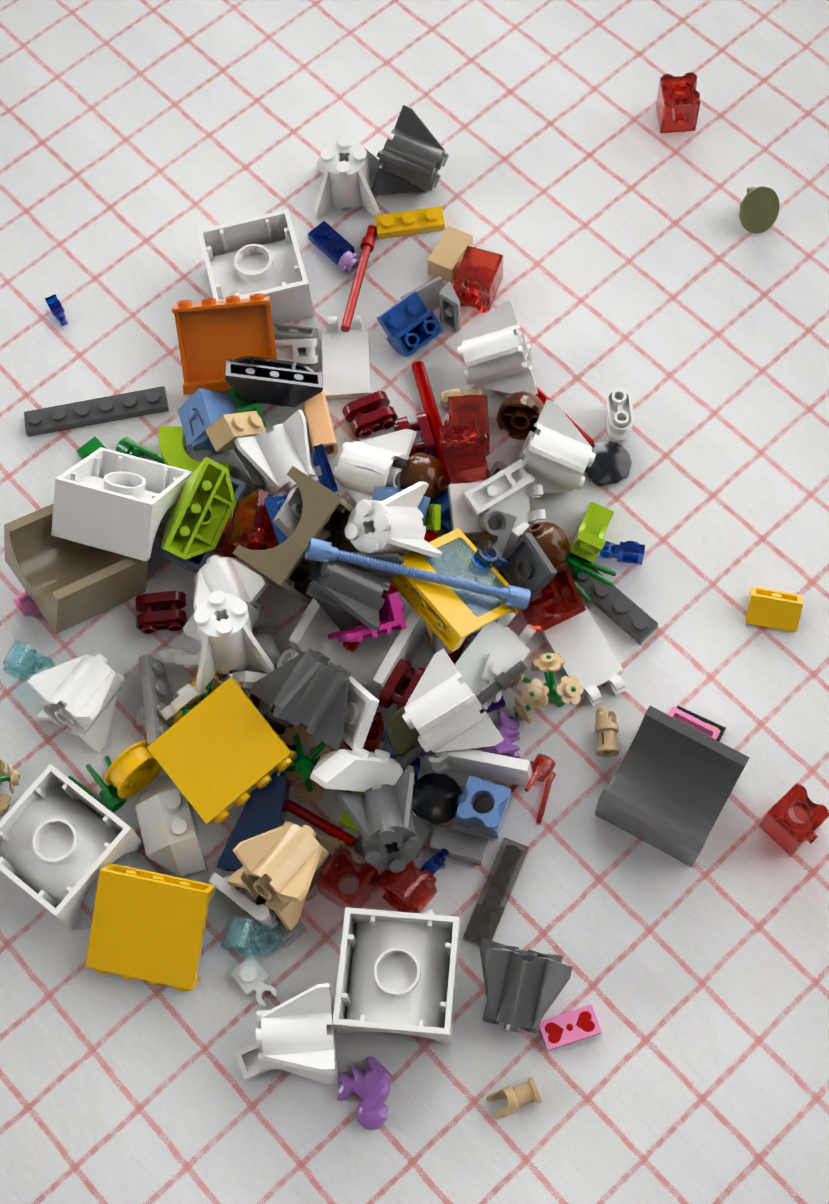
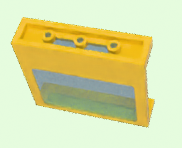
[390,528,520,652]

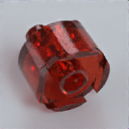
[373,860,437,914]

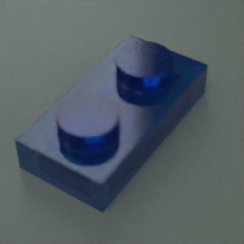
[307,221,355,265]
[310,443,338,492]

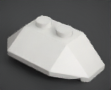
[310,747,403,792]
[135,774,207,878]

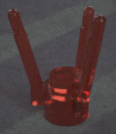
[509,754,556,825]

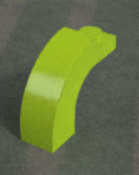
[159,426,231,476]
[570,501,614,563]

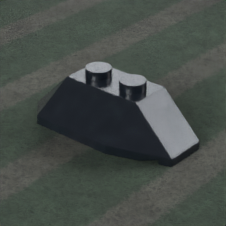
[225,356,323,407]

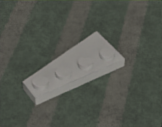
[139,653,175,745]

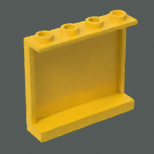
[147,677,296,825]
[85,863,216,992]

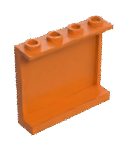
[171,293,278,395]

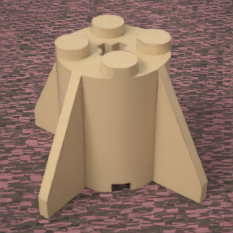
[227,821,329,931]

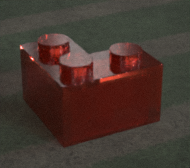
[522,563,586,632]

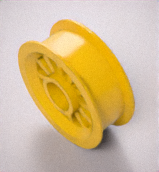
[105,741,162,799]

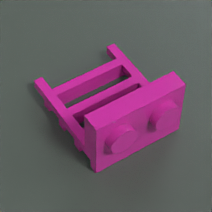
[328,592,407,642]

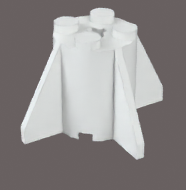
[313,136,381,220]
[457,300,538,395]
[512,399,596,493]
[234,410,320,496]
[333,429,417,503]
[344,481,443,558]
[193,555,281,629]
[183,591,275,692]
[402,648,504,753]
[27,653,125,753]
[256,983,338,1084]

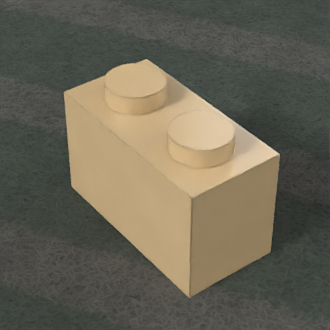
[427,226,475,284]
[205,411,267,452]

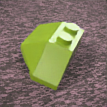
[161,457,236,560]

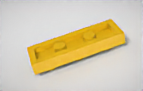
[375,206,445,239]

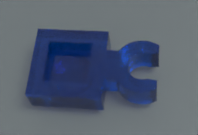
[600,541,645,565]

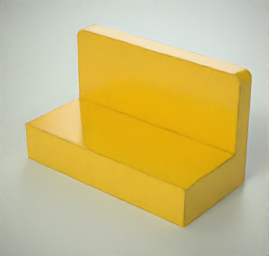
[745,586,803,632]

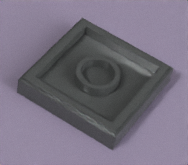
[497,532,558,605]

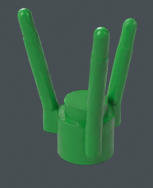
[116,437,164,464]
[558,553,616,602]
[68,756,127,813]

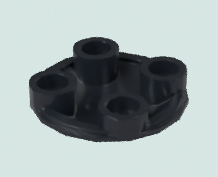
[585,441,632,486]
[411,773,462,825]

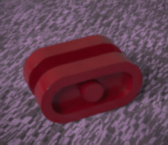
[342,391,398,438]
[393,412,437,457]
[135,591,187,634]
[378,658,425,712]

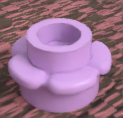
[338,251,358,273]

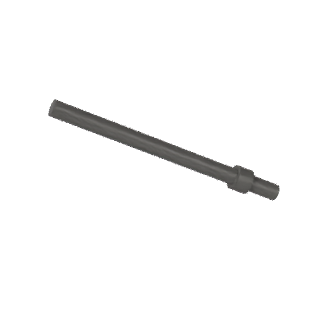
[396,660,527,769]

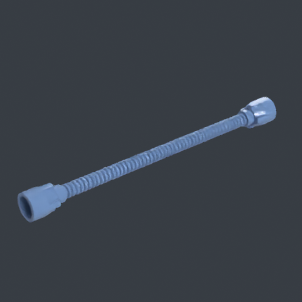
[305,538,530,610]

